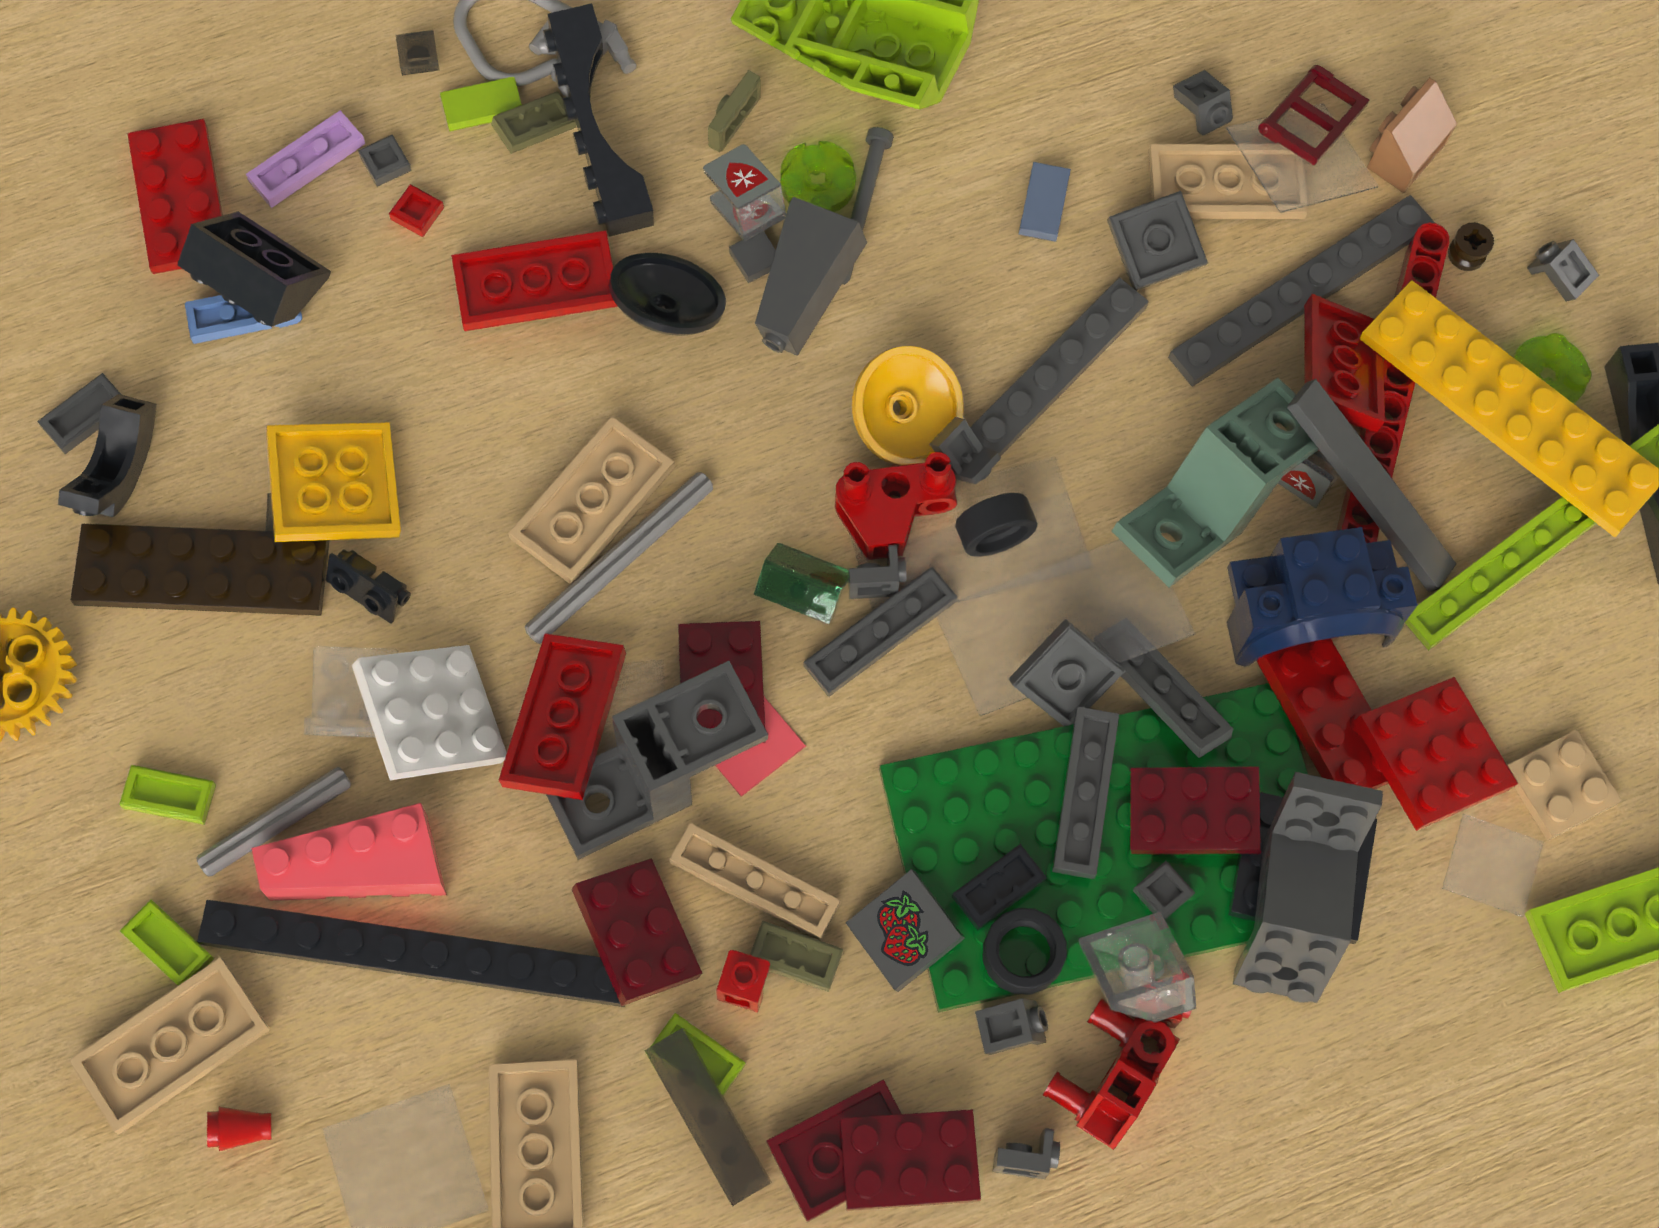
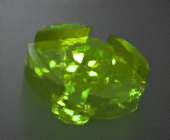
[780,141,856,212]
[1512,333,1592,404]

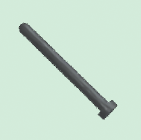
[842,127,894,285]

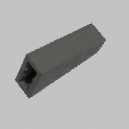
[755,197,867,356]

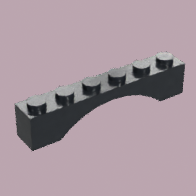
[543,3,654,237]
[1604,343,1659,584]

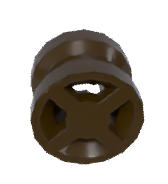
[1448,222,1494,271]

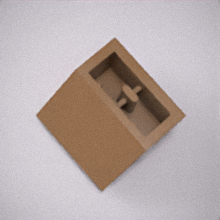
[1367,77,1457,193]

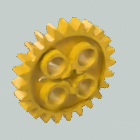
[0,607,77,742]

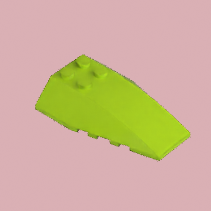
[731,0,979,110]

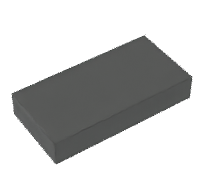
[37,373,122,454]

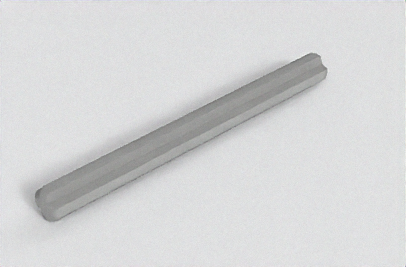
[525,472,713,644]

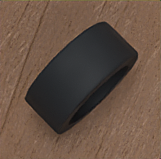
[955,493,1038,557]
[983,908,1067,995]

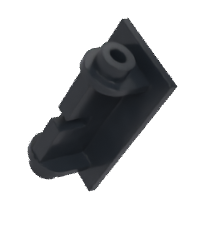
[326,549,411,624]

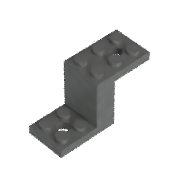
[546,661,768,860]
[1233,772,1383,1003]

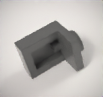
[930,417,1001,484]

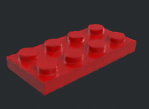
[127,119,223,274]
[451,230,618,331]
[1304,294,1385,433]
[498,634,626,800]
[1256,638,1389,789]

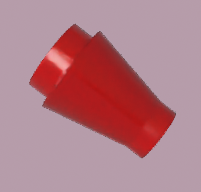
[207,1106,272,1151]

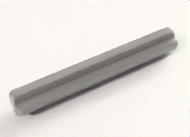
[196,767,351,877]

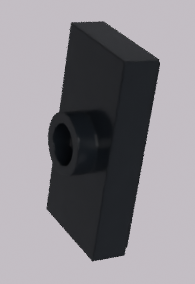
[952,844,1047,931]

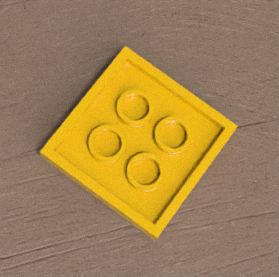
[266,422,401,542]

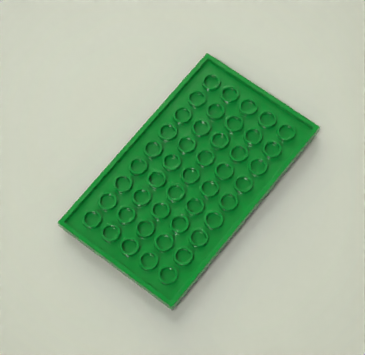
[879,683,1308,1013]

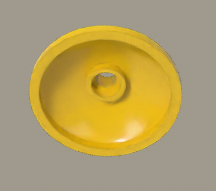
[852,346,964,466]

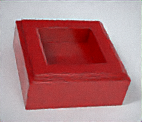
[389,184,444,237]

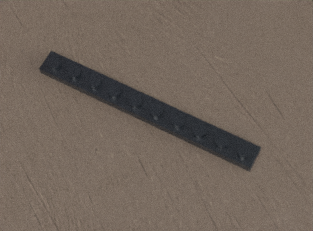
[197,900,626,1007]

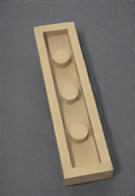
[669,823,840,941]

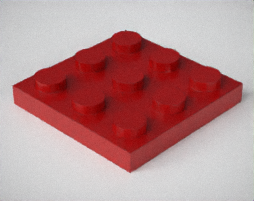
[1353,677,1518,831]

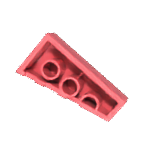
[251,803,447,901]

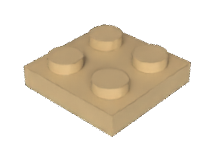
[1507,729,1622,841]

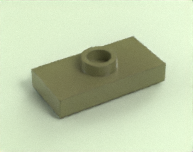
[708,70,761,152]
[491,91,576,154]
[750,921,843,992]

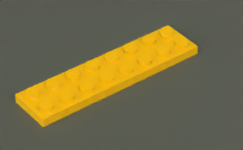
[1360,280,1659,537]

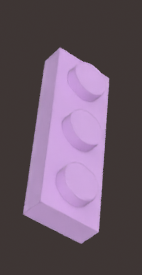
[246,110,365,208]

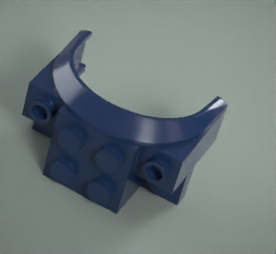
[1227,527,1418,667]

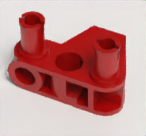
[835,452,958,561]
[1043,998,1180,1150]

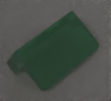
[754,543,849,624]

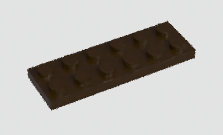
[70,524,330,616]

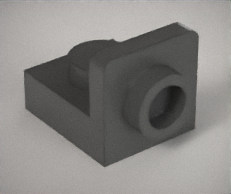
[1173,70,1233,135]
[1527,239,1599,302]
[848,545,906,599]
[975,998,1048,1055]
[992,1128,1060,1180]

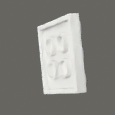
[352,645,507,781]

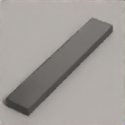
[1287,379,1456,592]

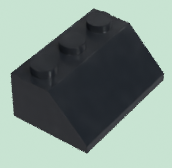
[177,211,331,327]

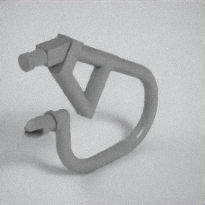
[453,0,637,97]

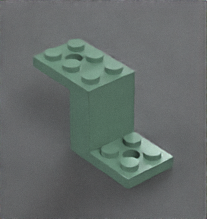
[1112,378,1319,588]

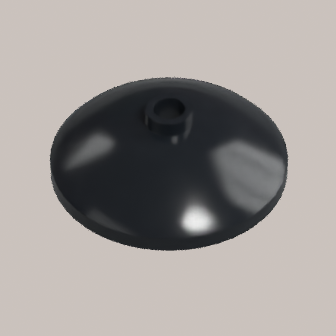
[609,253,726,336]

